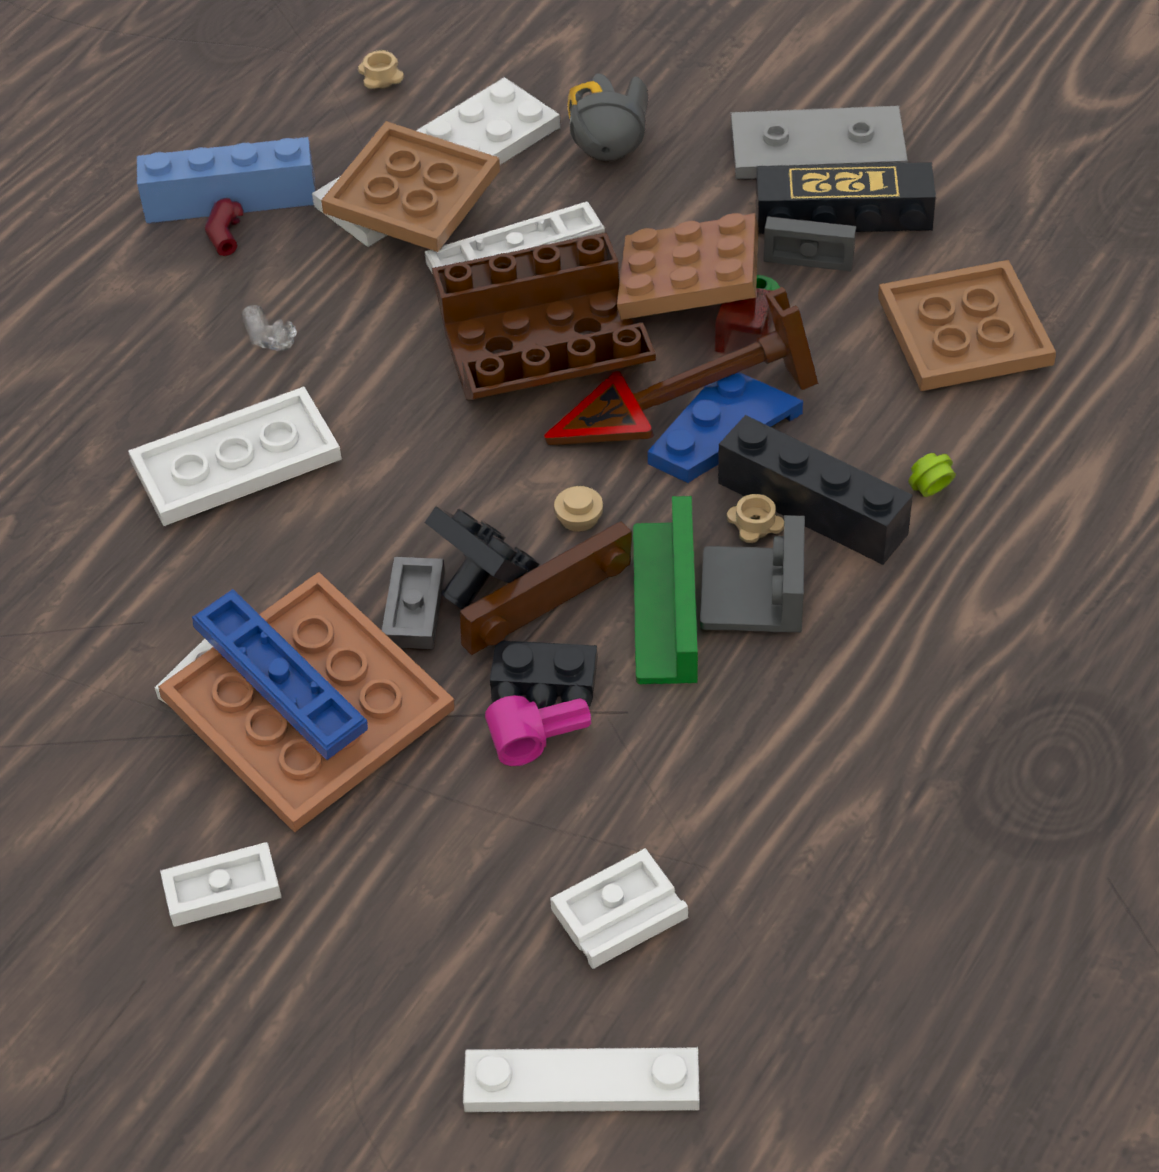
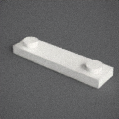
[425,201,605,273]
[463,1048,699,1112]

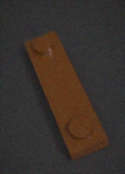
[460,521,632,655]

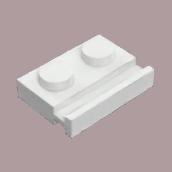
[550,848,688,969]

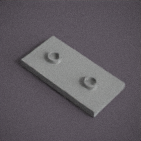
[731,106,908,179]

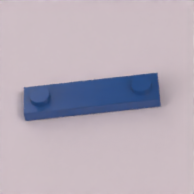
[192,589,368,760]

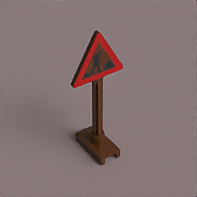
[544,287,818,445]

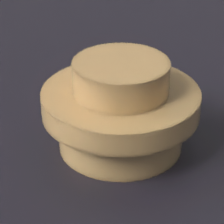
[554,486,603,531]

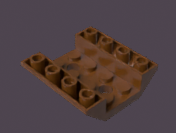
[432,232,656,400]

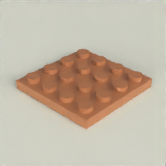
[158,572,454,833]

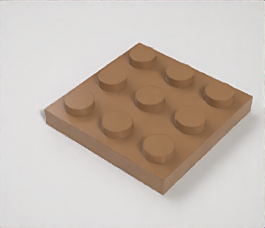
[321,121,500,252]
[617,213,759,320]
[878,260,1056,391]

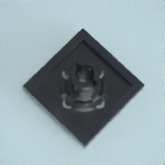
[424,506,540,609]

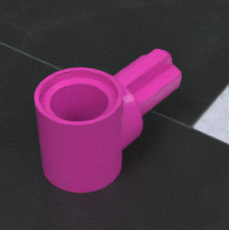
[485,696,591,766]

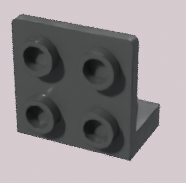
[700,515,805,632]

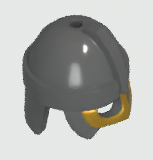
[567,73,649,162]

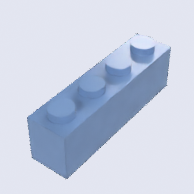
[137,137,316,223]

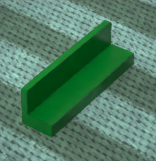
[633,496,698,684]

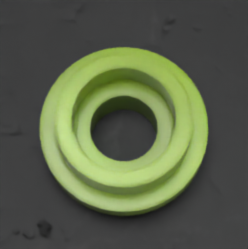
[908,453,956,497]

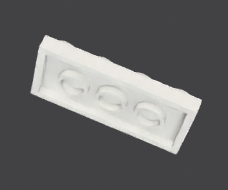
[128,387,342,526]

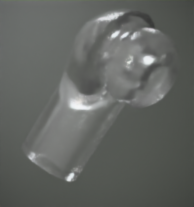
[242,305,297,352]

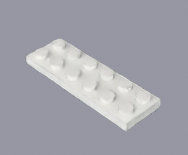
[312,77,560,247]

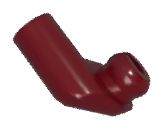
[205,198,244,256]

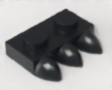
[490,640,598,709]

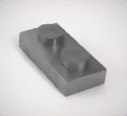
[382,557,445,649]

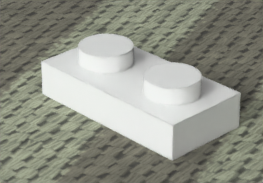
[160,842,282,927]

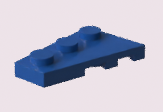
[647,372,803,483]

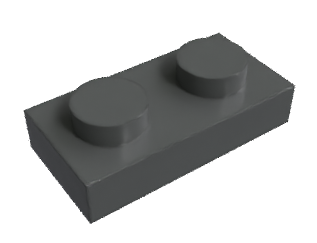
[764,217,856,271]

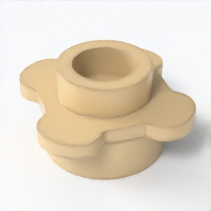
[358,51,404,89]
[727,494,784,543]

